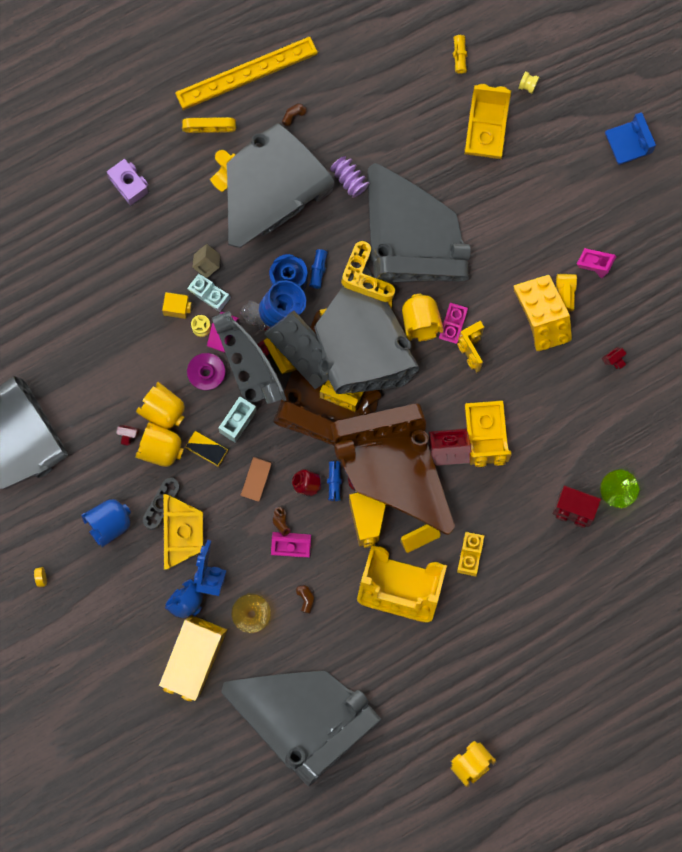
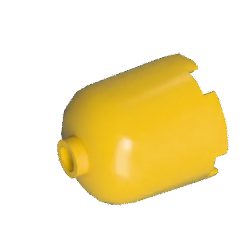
[402,293,443,342]
[136,382,185,430]
[135,422,184,467]

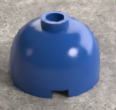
[165,579,203,618]

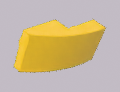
[457,532,484,577]

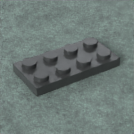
[265,310,329,389]

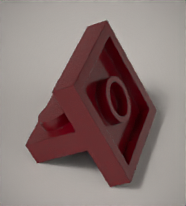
[429,429,471,466]

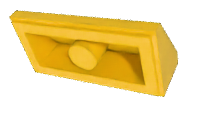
[400,524,440,553]

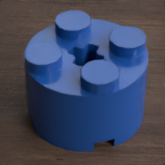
[269,254,308,290]

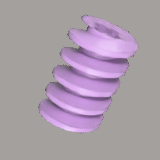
[330,156,370,198]

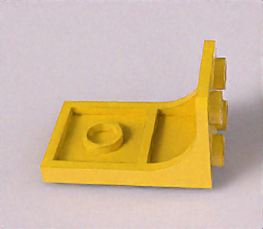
[464,84,511,159]
[514,275,572,351]
[464,401,511,467]

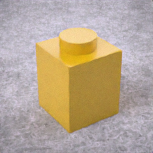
[162,292,192,319]

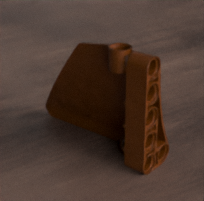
[273,310,380,446]
[330,404,455,535]

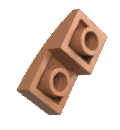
[241,457,271,502]

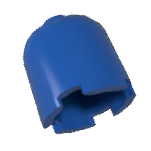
[81,499,131,547]

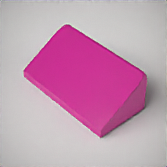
[271,532,311,558]

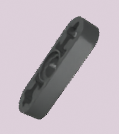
[143,478,180,530]

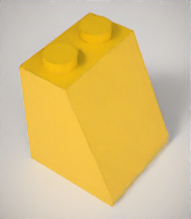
[349,493,386,548]

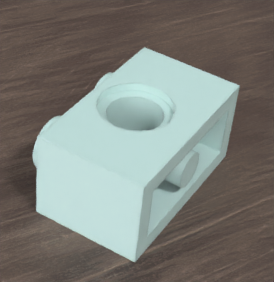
[219,397,257,443]

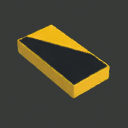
[185,431,228,467]

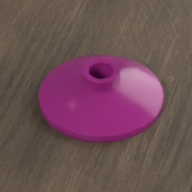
[187,353,225,390]

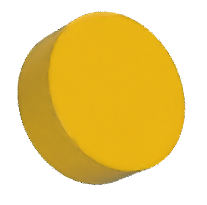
[34,567,47,587]

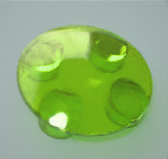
[600,469,639,508]

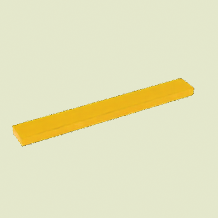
[175,37,318,110]

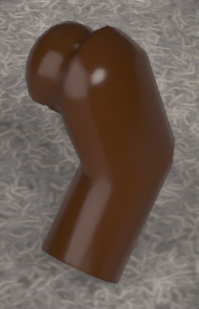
[273,507,290,536]
[296,585,314,614]

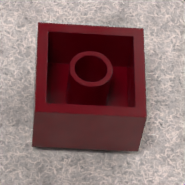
[552,486,601,528]

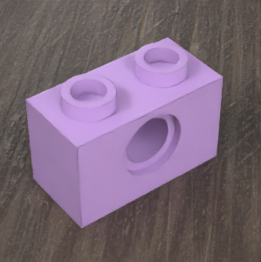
[106,159,148,206]

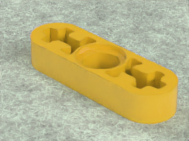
[182,118,236,133]

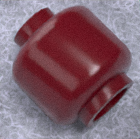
[292,469,321,497]

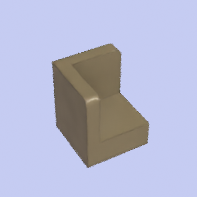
[192,244,220,278]

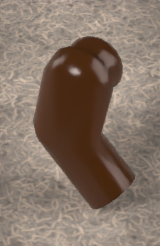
[282,103,307,126]
[358,390,381,415]

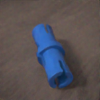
[309,249,328,289]
[327,461,342,501]

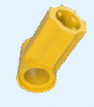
[556,274,577,312]

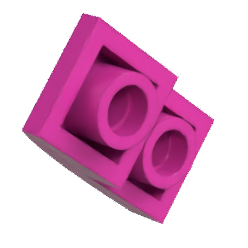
[439,303,468,344]

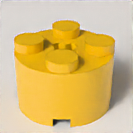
[451,741,496,787]

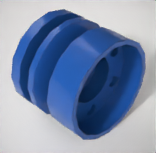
[258,280,306,327]

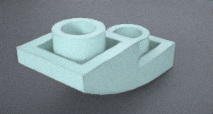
[187,274,231,312]

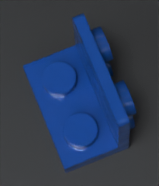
[605,112,656,165]
[194,540,227,596]

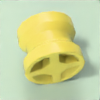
[519,71,539,94]
[191,315,211,337]

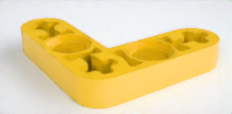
[341,241,395,302]

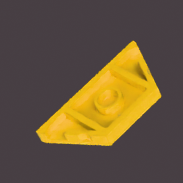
[164,494,203,569]

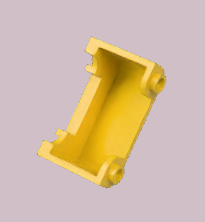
[357,545,447,622]

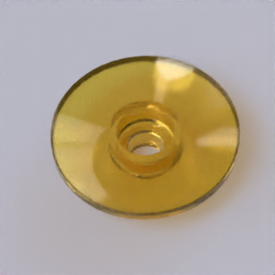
[232,594,271,633]

